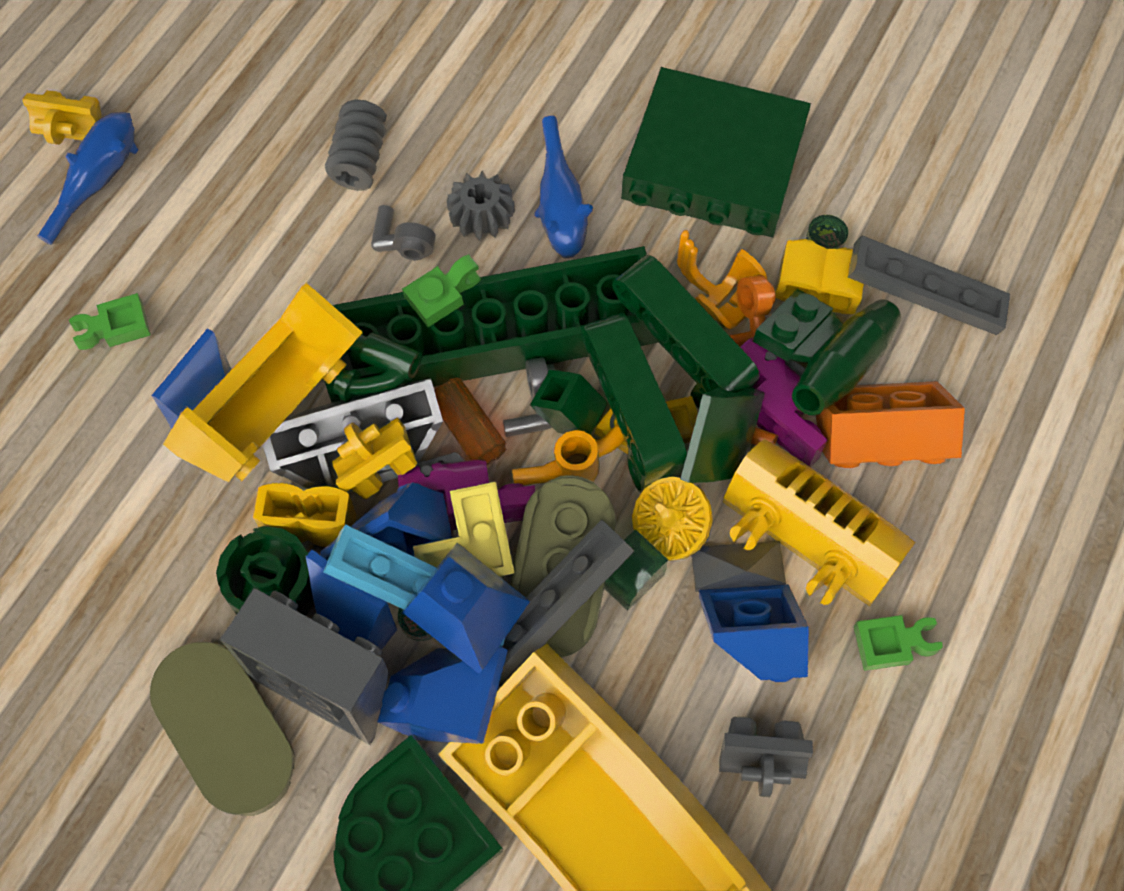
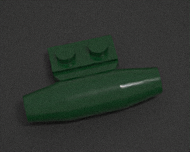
[752,288,901,415]

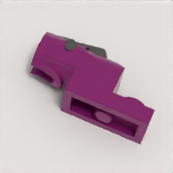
[740,337,827,467]
[398,453,536,531]

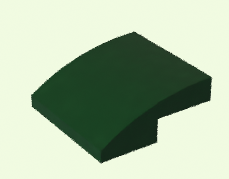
[680,387,765,483]

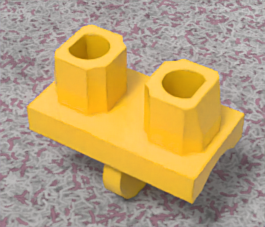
[22,90,102,145]
[332,417,417,499]

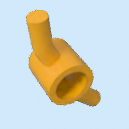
[512,423,625,485]

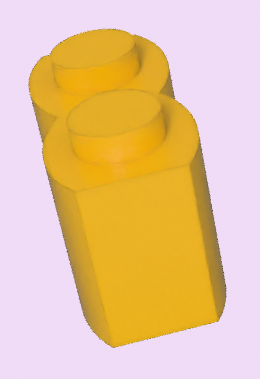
[775,239,864,314]
[253,483,357,547]

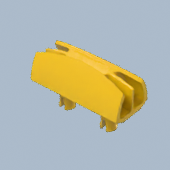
[723,439,916,607]

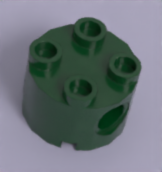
[216,526,314,616]

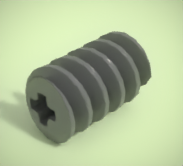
[325,99,387,191]

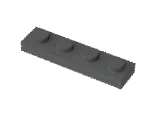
[848,235,1010,335]
[499,520,634,687]

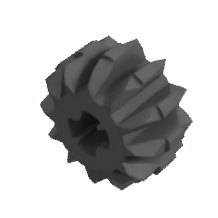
[447,170,515,241]

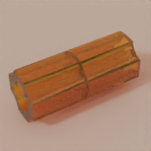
[434,378,507,465]

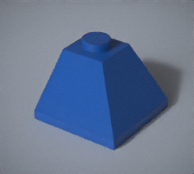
[151,328,232,428]
[320,482,452,560]
[402,543,530,674]
[306,550,397,650]
[699,584,809,682]
[377,647,508,744]

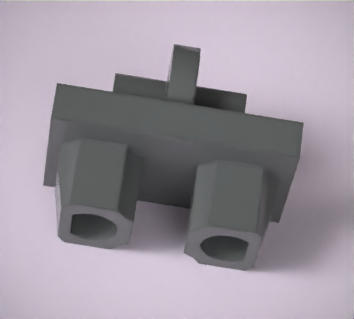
[719,717,813,797]

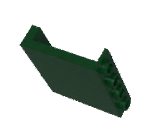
[621,67,811,238]

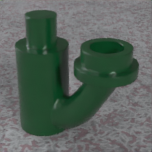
[333,332,422,402]

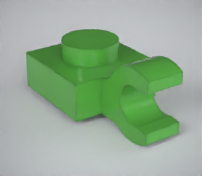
[402,255,481,327]

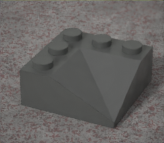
[220,588,389,745]

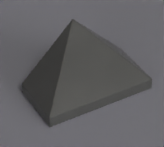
[691,541,786,592]

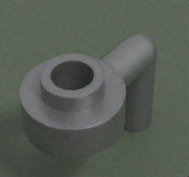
[371,205,436,260]
[503,357,555,437]

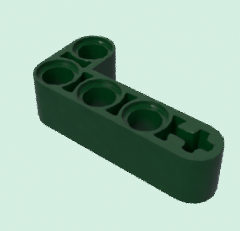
[612,255,760,409]
[581,312,687,493]

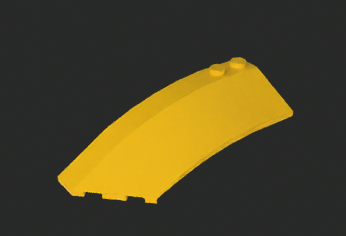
[438,644,772,891]

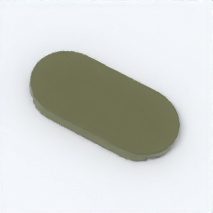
[510,475,616,658]
[150,642,295,816]

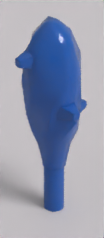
[37,112,138,245]
[535,116,593,259]

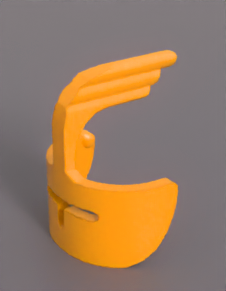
[677,230,768,329]

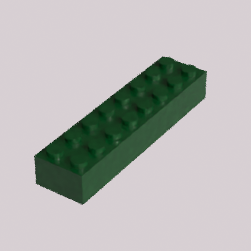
[324,246,659,403]

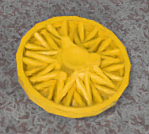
[632,476,713,561]

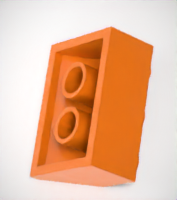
[815,381,965,468]

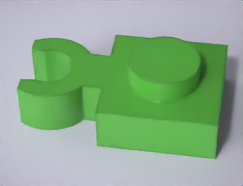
[69,293,151,350]
[853,615,943,671]

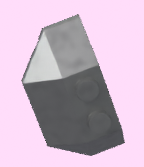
[263,378,443,492]

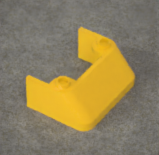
[163,282,363,482]

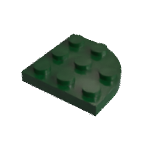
[333,735,503,891]

